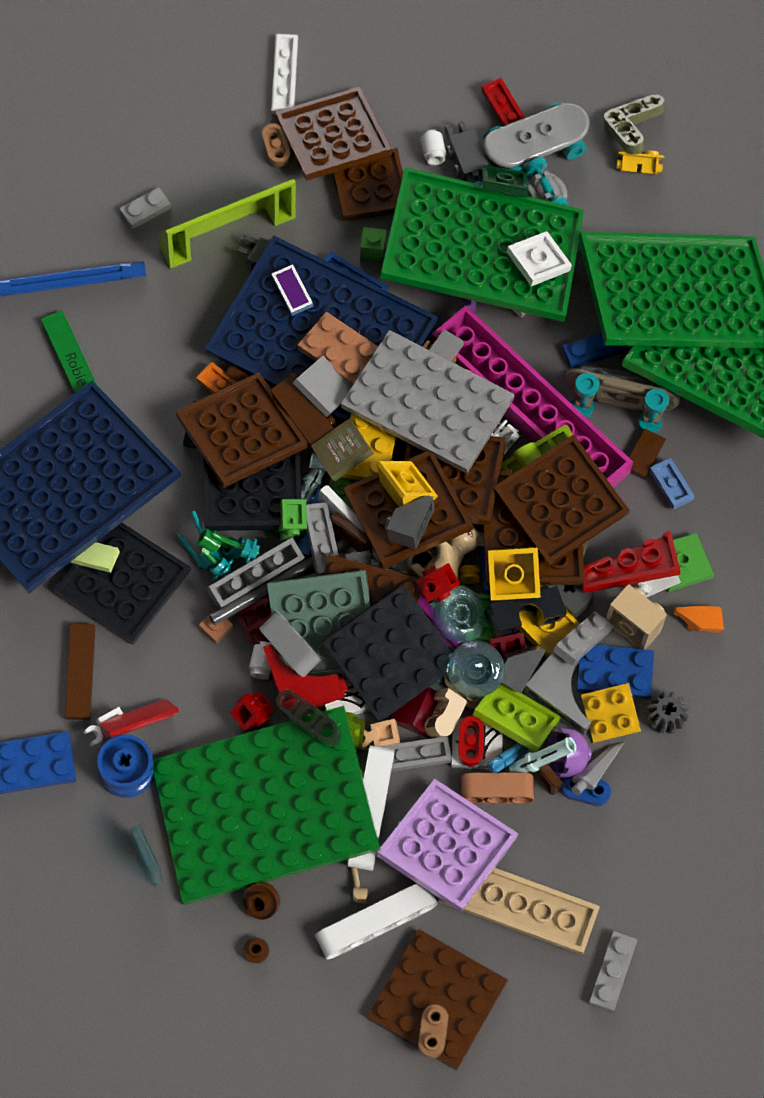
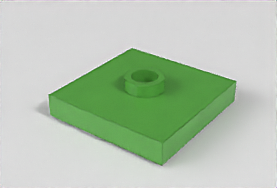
[667,533,714,592]

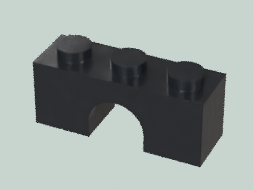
[484,586,567,639]

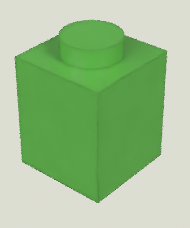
[360,227,387,264]

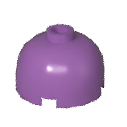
[546,727,591,778]

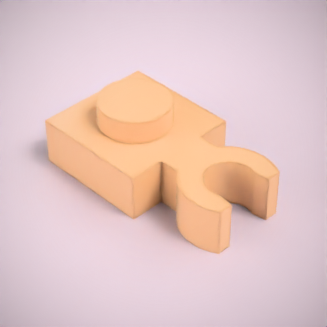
[354,719,400,751]

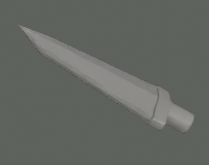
[572,742,625,795]

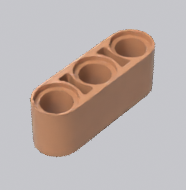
[461,773,534,804]

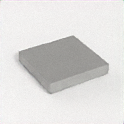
[293,356,352,417]

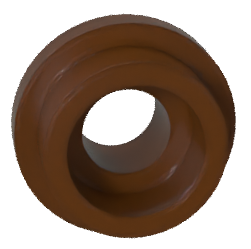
[243,937,269,964]

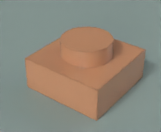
[199,609,234,644]

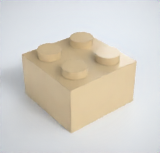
[606,584,667,650]

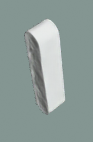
[348,745,395,871]
[315,884,438,959]

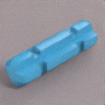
[487,743,528,773]

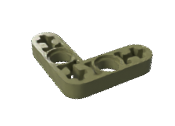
[604,95,665,155]

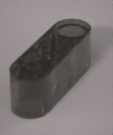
[276,690,342,747]

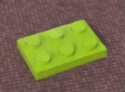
[472,680,561,752]

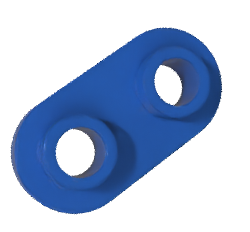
[561,776,611,806]

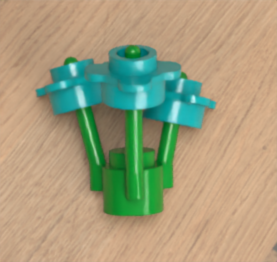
[196,528,260,581]

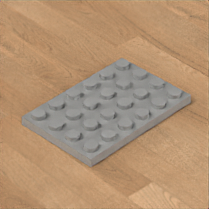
[341,330,515,473]

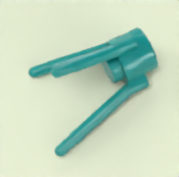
[177,511,223,571]

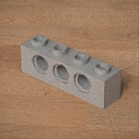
[206,538,305,610]

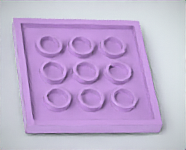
[377,779,518,912]

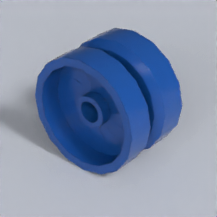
[97,734,154,798]

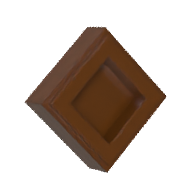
[538,764,563,795]

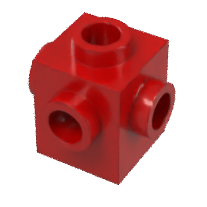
[416,563,460,602]
[229,692,275,732]

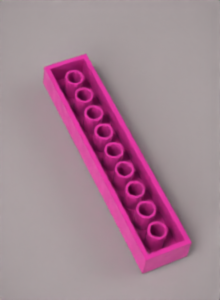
[431,306,633,488]

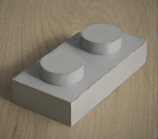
[120,187,171,230]

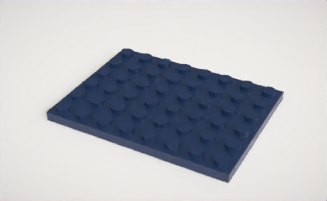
[205,235,438,422]
[0,380,182,594]

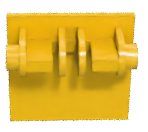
[581,683,641,743]

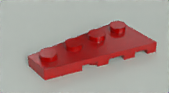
[583,530,681,593]

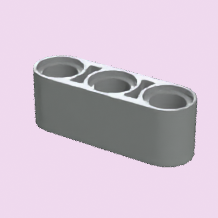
[259,611,321,678]

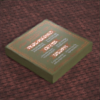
[311,418,374,482]

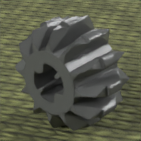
[647,692,689,734]

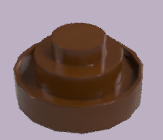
[242,882,280,920]

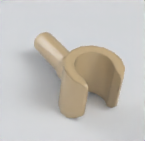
[351,868,368,903]

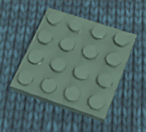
[267,570,371,676]

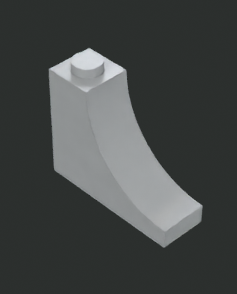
[524,652,591,736]

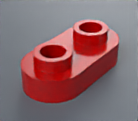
[458,716,484,767]

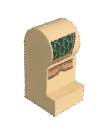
[425,688,467,738]

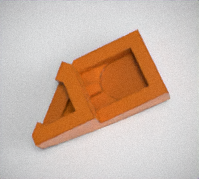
[673,606,724,633]

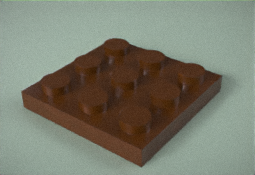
[333,148,403,221]

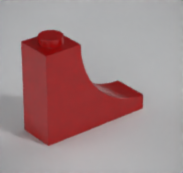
[263,644,348,718]

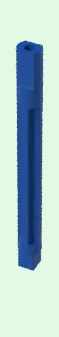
[0,261,146,296]

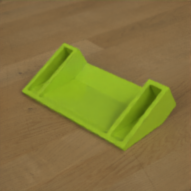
[158,179,296,269]

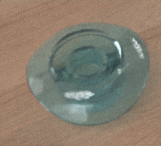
[433,586,485,642]
[448,640,505,698]

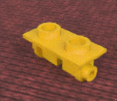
[616,149,664,175]

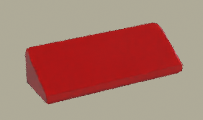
[99,699,179,740]

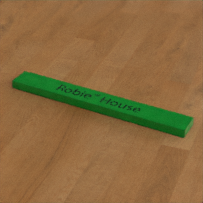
[41,310,97,394]

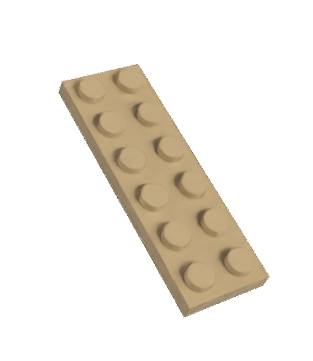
[438,868,600,956]

